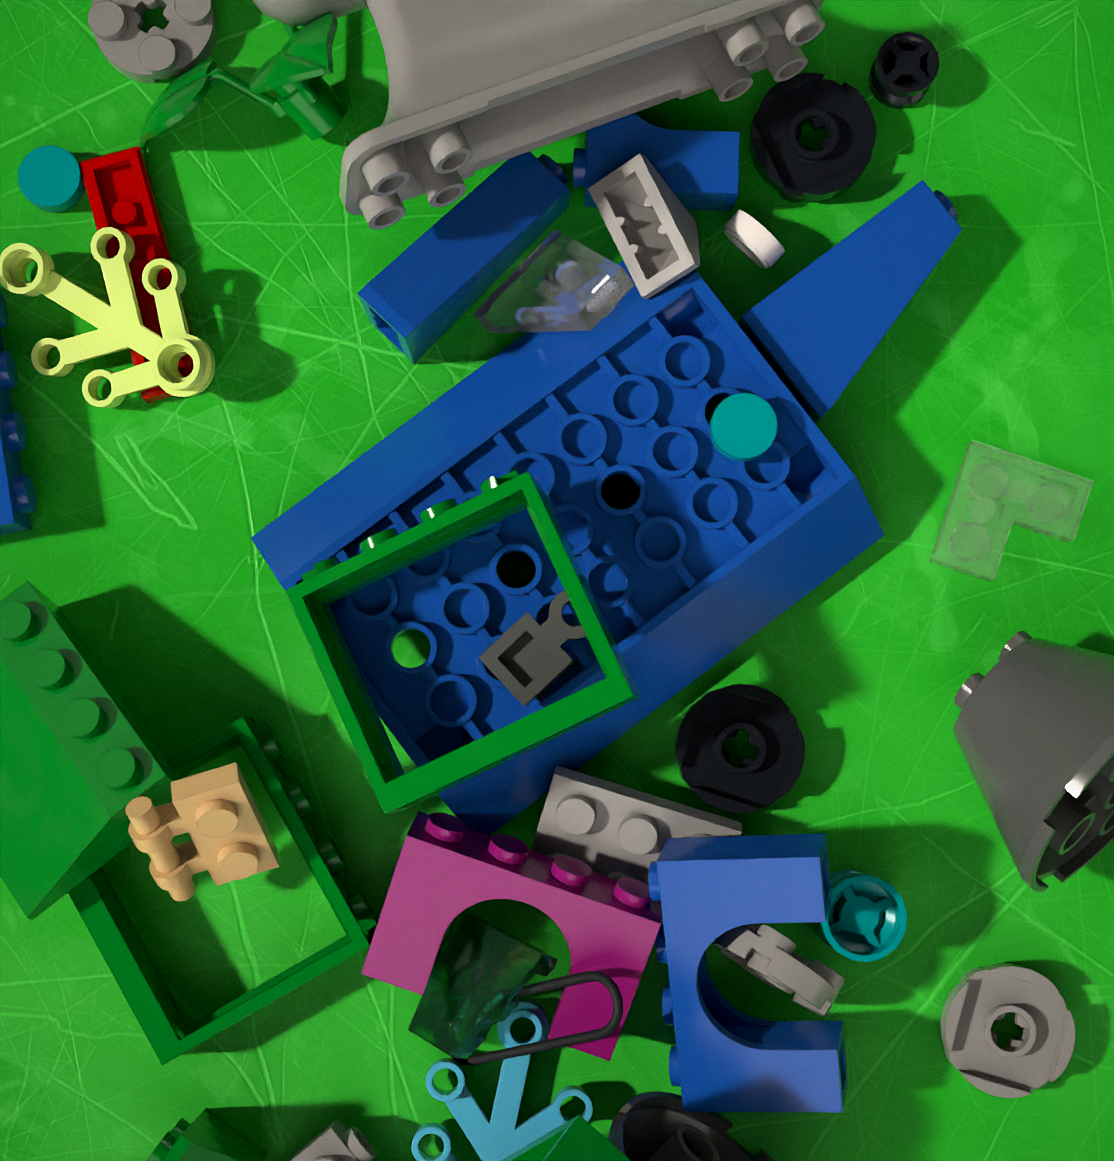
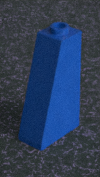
[357,151,569,364]
[738,180,962,424]

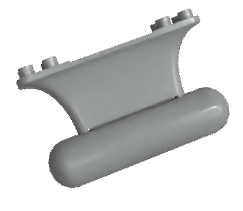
[252,0,825,230]

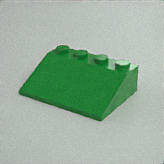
[0,581,181,920]

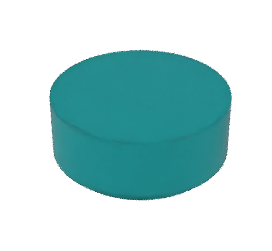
[18,145,85,213]
[710,393,777,462]

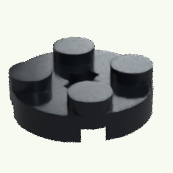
[749,72,876,203]
[675,684,805,813]

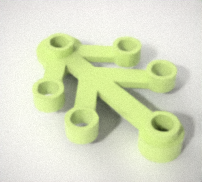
[0,227,215,408]

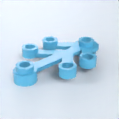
[411,999,593,1161]

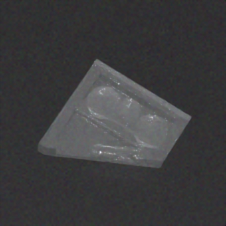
[472,229,635,333]

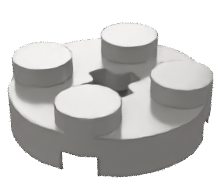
[88,0,217,83]
[713,923,845,1017]
[940,963,1076,1098]

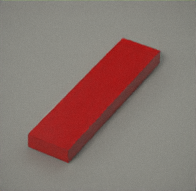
[79,146,194,403]

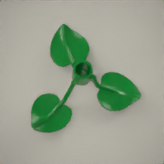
[139,12,348,153]

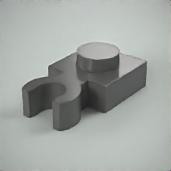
[478,590,587,708]

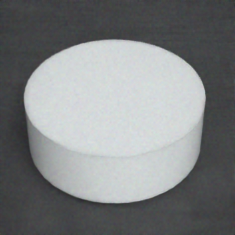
[724,210,785,269]

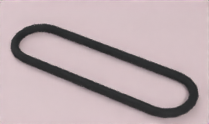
[441,971,623,1066]

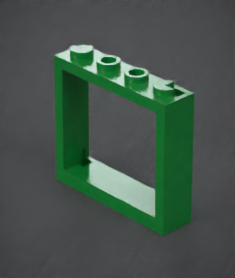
[285,470,641,815]
[68,717,378,1065]

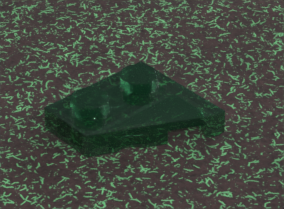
[408,911,558,1059]

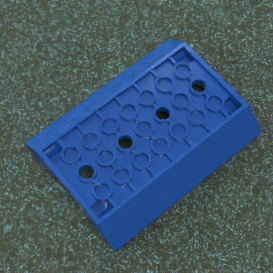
[251,261,884,836]

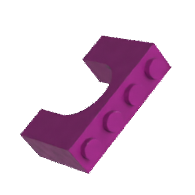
[361,811,662,1061]

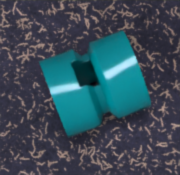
[811,869,907,962]

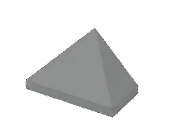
[588,153,700,299]

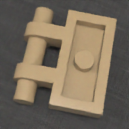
[125,762,279,902]

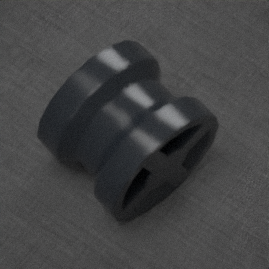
[868,32,939,109]

